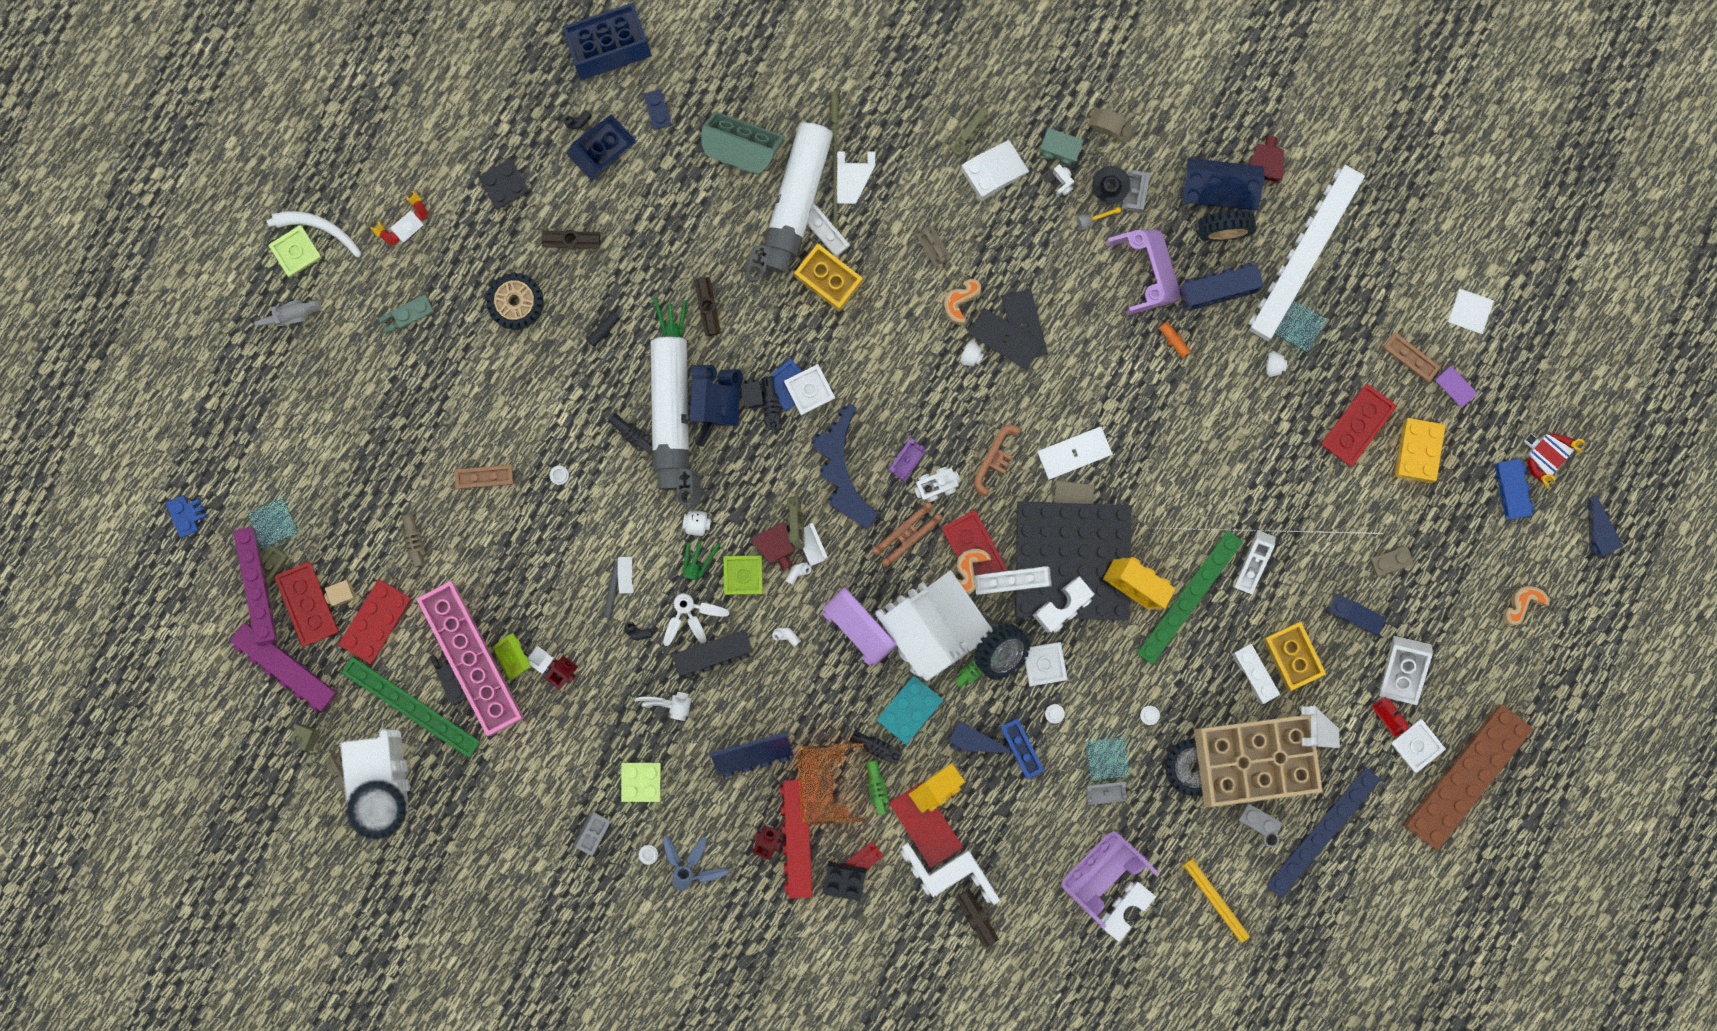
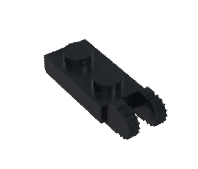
[430,650,467,705]

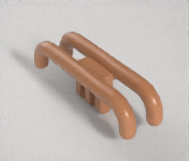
[974,425,1021,496]
[872,502,942,566]

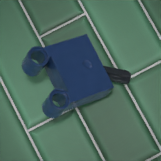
[688,365,743,447]

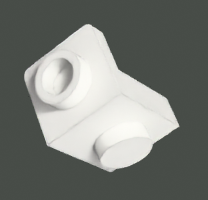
[1053,164,1074,197]

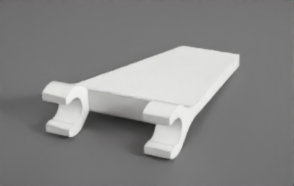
[837,152,875,204]
[1301,706,1340,748]

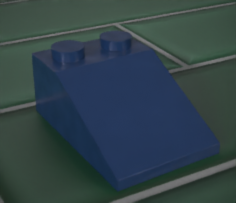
[566,114,637,181]

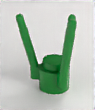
[653,298,687,337]
[682,541,721,581]

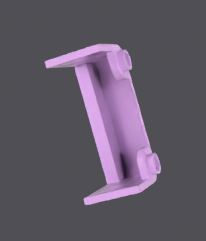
[1106,229,1180,316]
[822,587,897,666]
[1062,832,1159,929]

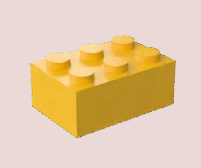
[794,244,863,312]
[1394,418,1446,483]
[1103,557,1176,610]
[1263,622,1326,691]

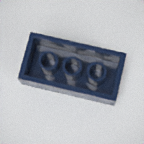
[1182,158,1265,211]
[1180,263,1264,312]

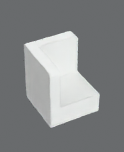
[528,646,555,675]

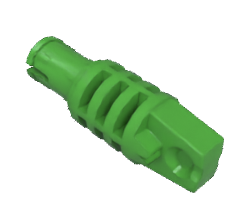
[955,649,1001,688]
[866,760,889,815]

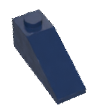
[1588,495,1623,558]
[1325,594,1386,636]
[948,721,1010,753]

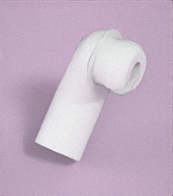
[772,628,801,647]

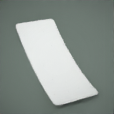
[618,557,634,593]

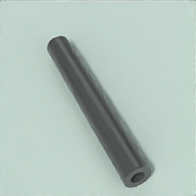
[603,561,618,619]

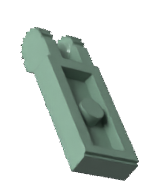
[378,295,434,334]

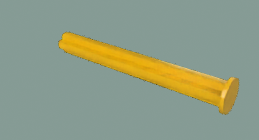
[1181,857,1249,943]

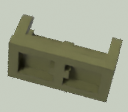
[291,724,320,751]

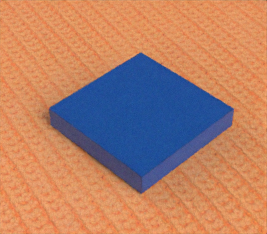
[762,359,802,412]

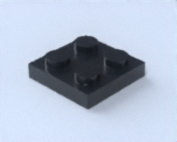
[478,158,530,210]
[822,861,867,901]

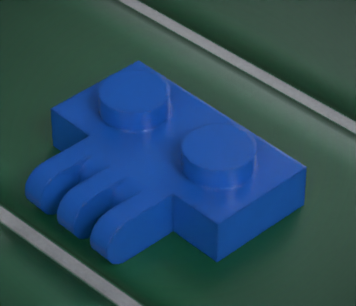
[166,495,207,538]

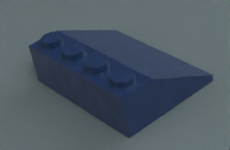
[562,2,652,81]
[710,732,794,778]

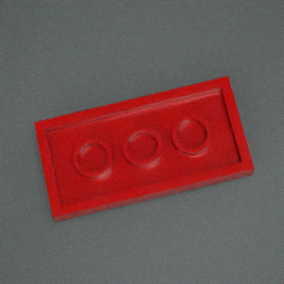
[1320,383,1397,467]
[941,510,1008,596]
[274,561,339,647]
[338,579,412,665]
[889,782,963,868]

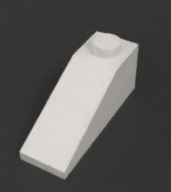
[1235,530,1276,594]

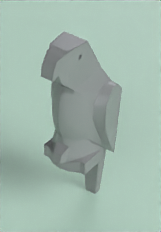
[254,300,322,327]

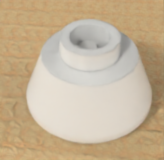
[960,341,984,366]
[1266,351,1287,377]

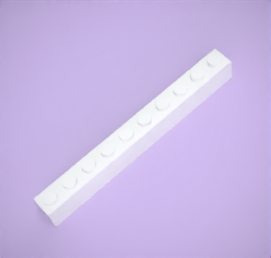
[1248,165,1365,341]

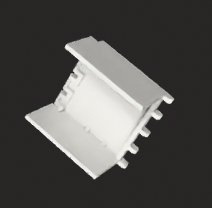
[876,570,992,681]
[341,730,410,820]

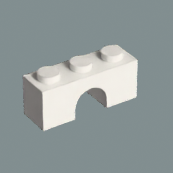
[1033,577,1094,633]
[1232,644,1280,704]
[1100,881,1156,942]

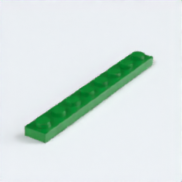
[1136,531,1243,665]
[341,657,481,758]

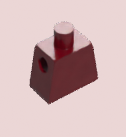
[1249,136,1284,183]
[751,522,794,571]

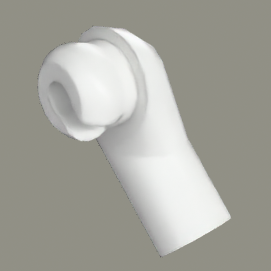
[785,562,812,585]

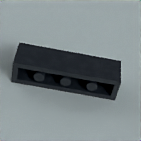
[672,630,753,679]

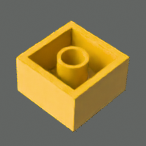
[908,763,965,813]

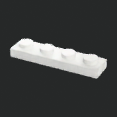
[974,566,1052,595]

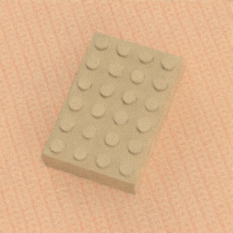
[1194,715,1323,807]

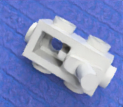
[914,467,961,502]

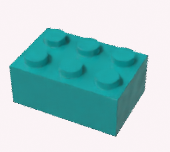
[877,675,943,745]

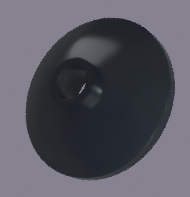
[1092,166,1130,204]

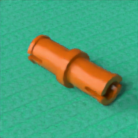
[1158,321,1191,358]

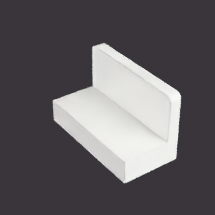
[803,522,828,566]

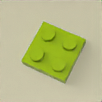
[723,556,763,595]
[492,633,531,681]

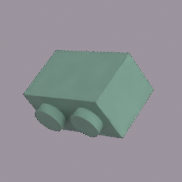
[1039,128,1084,166]

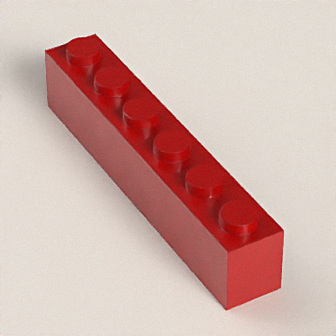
[780,780,813,898]

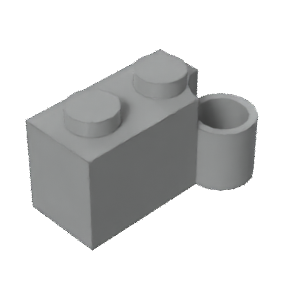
[1236,803,1282,848]

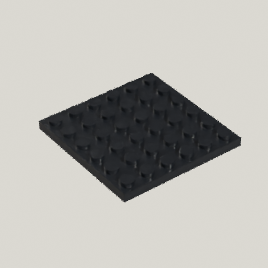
[1015,501,1132,621]

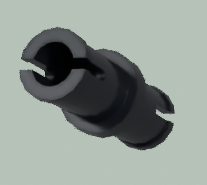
[586,311,620,348]

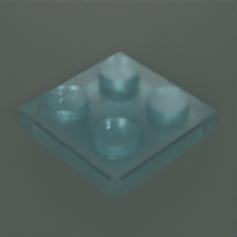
[1274,301,1327,353]
[247,498,299,549]
[1086,737,1129,780]

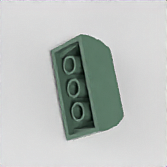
[701,111,785,174]

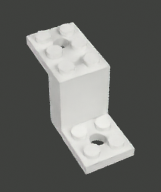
[900,842,1000,905]

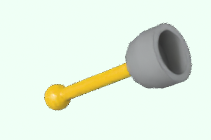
[1077,206,1122,230]

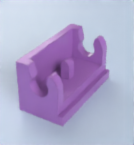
[1435,366,1478,408]
[889,438,926,482]

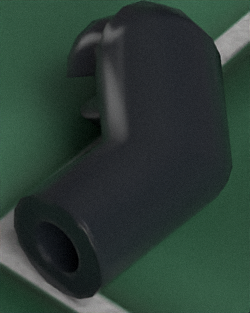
[564,110,592,129]
[624,622,652,641]

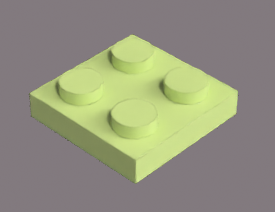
[268,225,322,278]
[621,763,661,802]

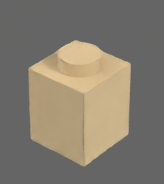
[324,580,357,607]

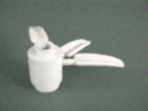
[663,593,730,646]
[634,692,692,721]

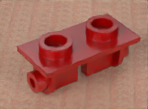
[1372,696,1409,738]
[844,841,884,870]

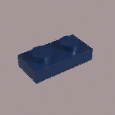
[643,89,672,131]

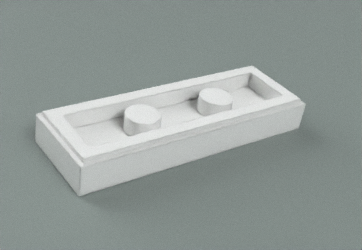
[807,202,850,257]

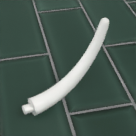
[266,211,361,257]

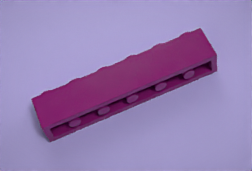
[233,527,278,646]
[230,622,338,712]

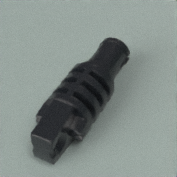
[761,376,781,430]
[608,413,652,454]
[850,729,902,765]

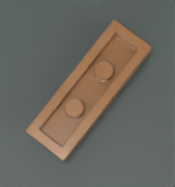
[1383,332,1441,383]
[454,465,514,489]

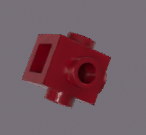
[545,655,578,690]
[752,825,783,860]

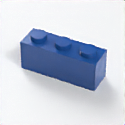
[1494,459,1534,521]
[999,718,1045,779]

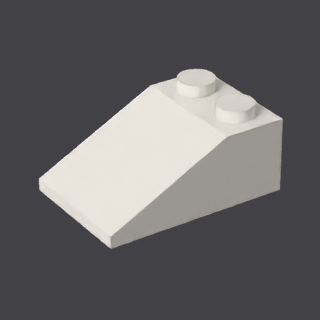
[961,140,1029,201]
[1379,636,1433,705]

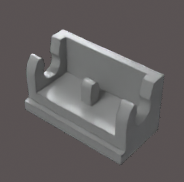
[1122,170,1150,213]
[1085,781,1127,805]
[574,811,611,856]

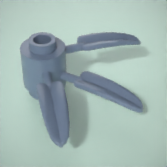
[663,835,729,891]

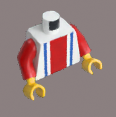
[370,191,428,246]
[1523,433,1586,489]

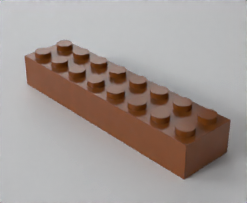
[1403,704,1533,850]

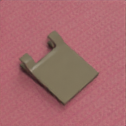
[1054,481,1095,504]

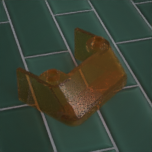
[798,743,867,824]

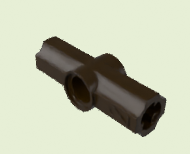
[541,230,600,250]
[694,277,721,337]
[956,889,999,948]

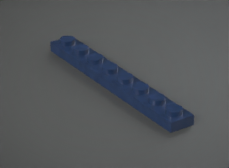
[1266,767,1381,898]

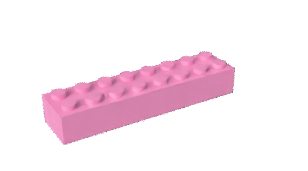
[417,581,524,736]

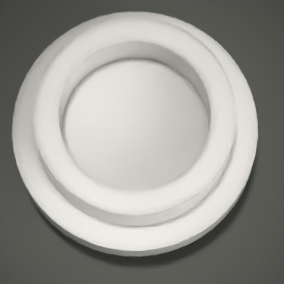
[550,466,569,485]
[1045,704,1065,724]
[1140,706,1160,725]
[639,845,658,865]

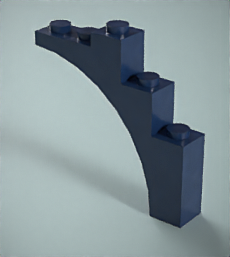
[811,404,878,531]

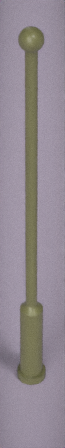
[830,92,839,228]

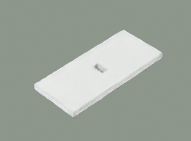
[1037,427,1113,480]

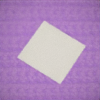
[1448,289,1494,334]

